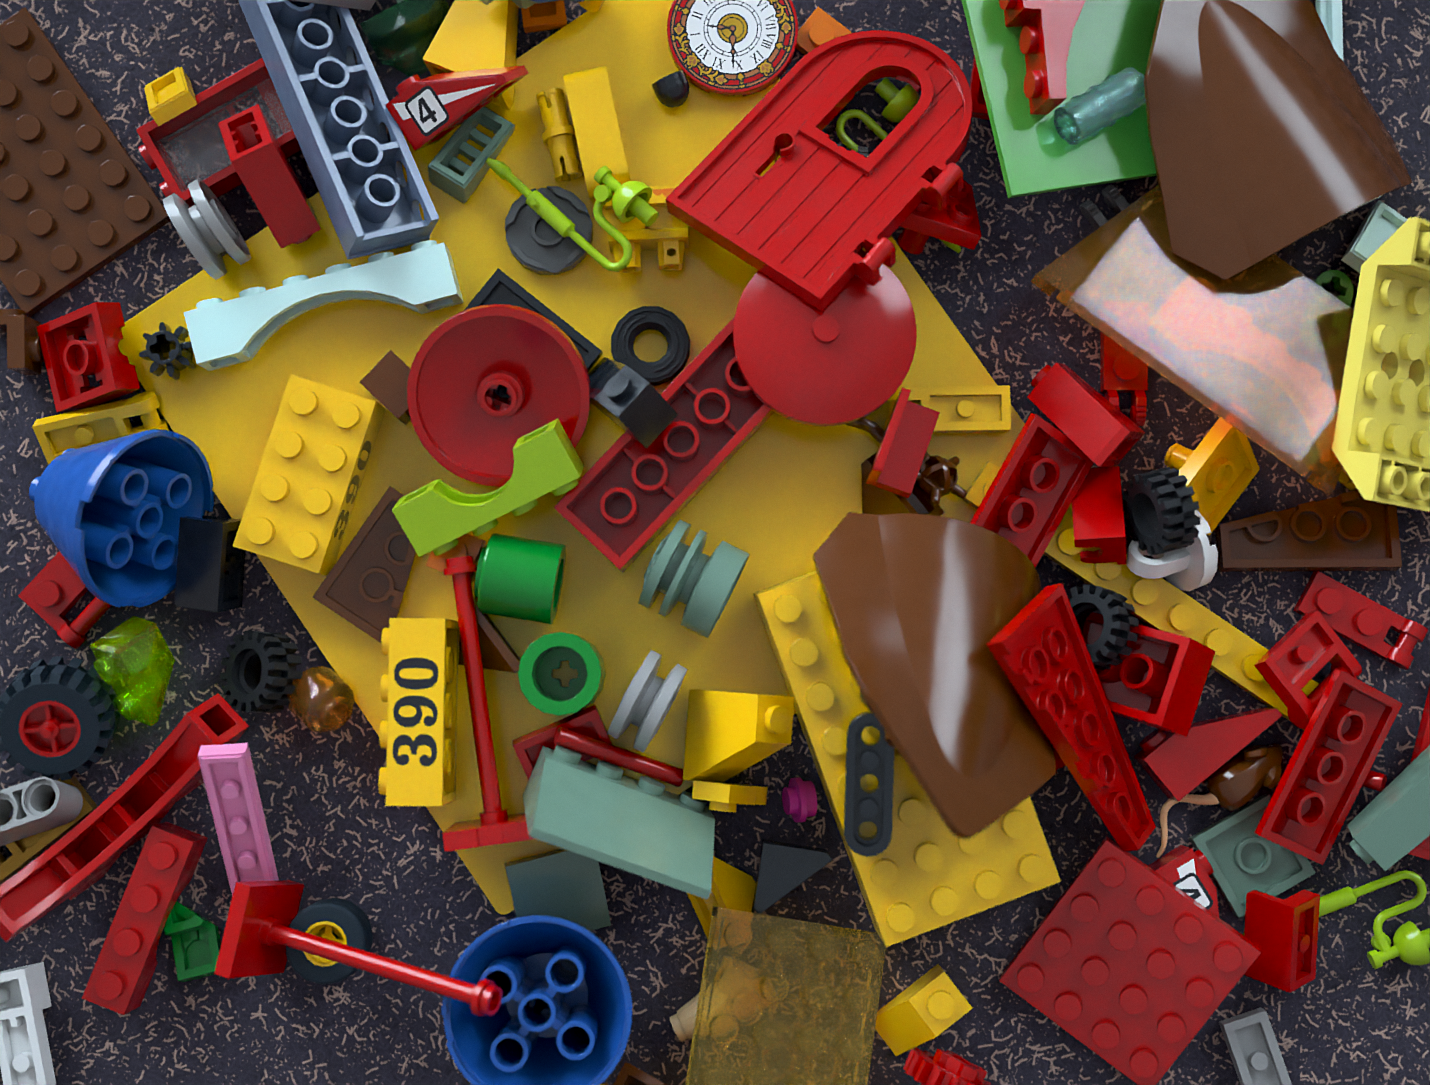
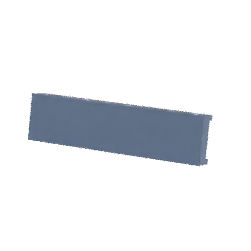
[238,0,439,260]

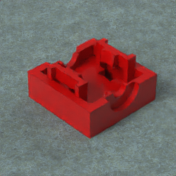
[37,302,140,412]

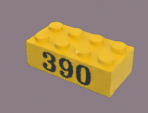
[233,374,386,576]
[378,618,459,806]

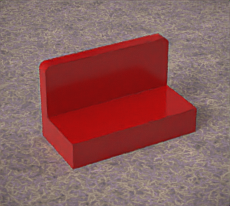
[866,387,940,498]
[1244,890,1320,993]

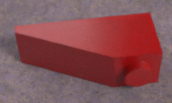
[1134,707,1283,802]

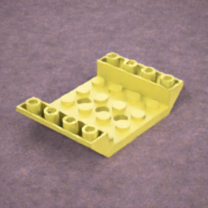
[1332,217,1430,512]

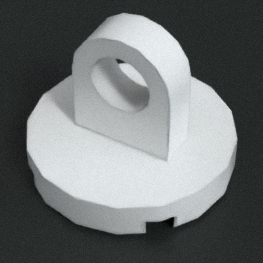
[1126,510,1218,591]

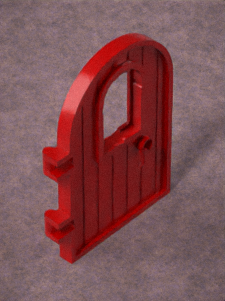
[665,30,972,311]

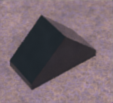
[753,839,832,915]

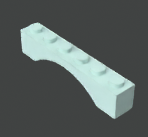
[184,240,464,371]

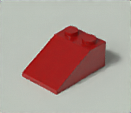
[1083,612,1216,737]

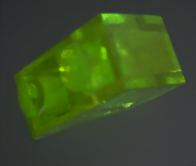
[89,616,175,726]

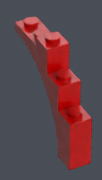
[999,0,1086,115]
[0,693,249,943]

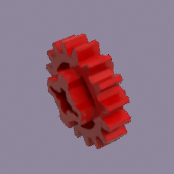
[903,1048,991,1085]

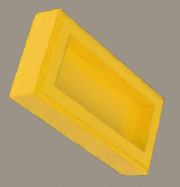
[144,67,197,127]

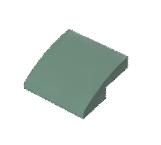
[504,848,611,931]

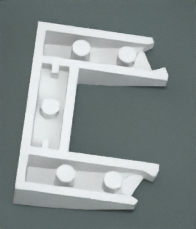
[0,962,57,1085]

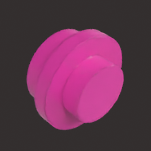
[782,777,817,823]

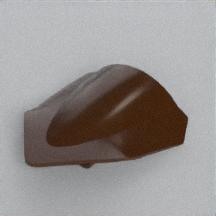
[1144,0,1413,280]
[813,512,1056,839]

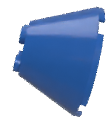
[29,429,214,608]
[442,915,632,1085]

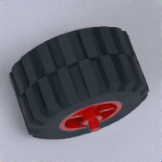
[0,656,121,781]

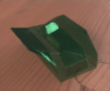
[360,0,450,77]

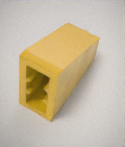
[423,0,519,110]
[683,689,794,782]

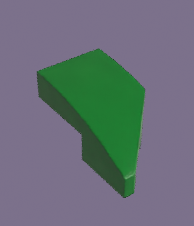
[164,901,221,982]

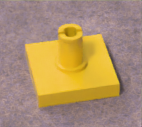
[1164,412,1260,536]

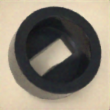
[651,70,690,107]

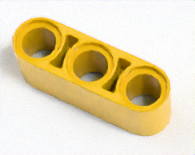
[563,66,631,199]

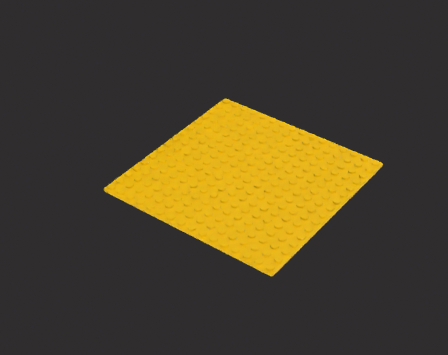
[118,0,1073,915]

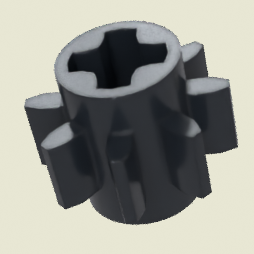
[139,322,196,380]

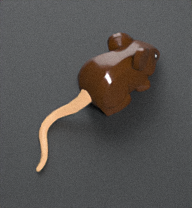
[1156,743,1283,858]

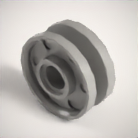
[163,178,251,280]
[607,650,688,753]

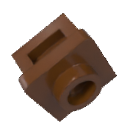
[0,309,45,375]

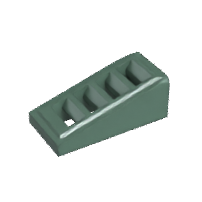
[428,107,515,203]

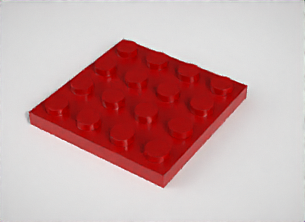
[999,836,1261,1085]

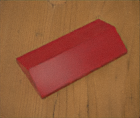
[970,413,1094,568]
[1254,668,1403,865]

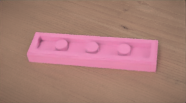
[198,743,279,896]

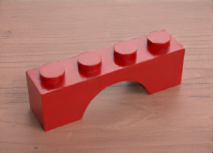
[82,822,208,1015]

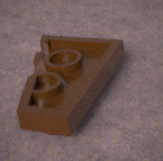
[313,486,416,643]

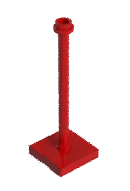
[442,556,535,852]
[214,880,502,1017]

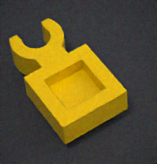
[692,780,768,812]

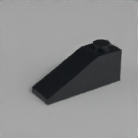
[588,357,678,448]

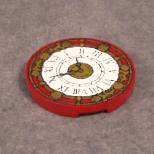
[667,0,798,97]

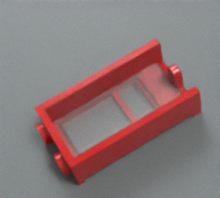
[136,58,301,207]

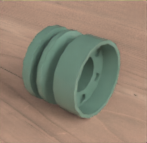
[638,519,750,638]

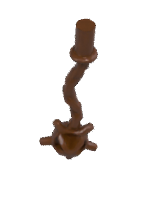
[846,417,967,505]

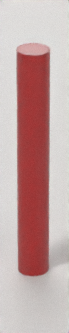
[554,727,684,787]

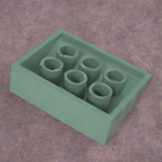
[523,745,715,900]

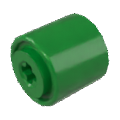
[474,533,566,624]
[518,632,606,716]

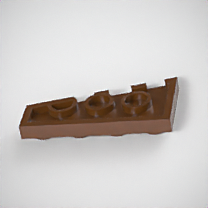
[1216,490,1402,572]

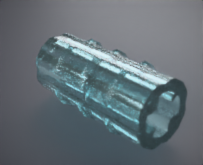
[1054,67,1146,145]

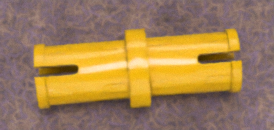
[536,88,583,182]

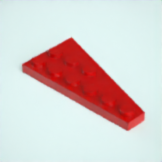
[986,583,1156,851]

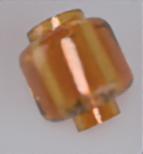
[287,666,355,733]

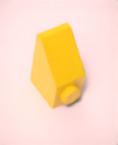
[868,964,973,1056]

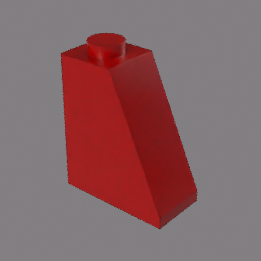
[218,104,321,249]
[1027,362,1146,467]

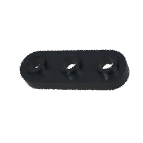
[844,711,895,857]

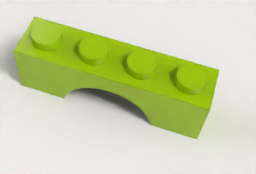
[392,419,584,557]

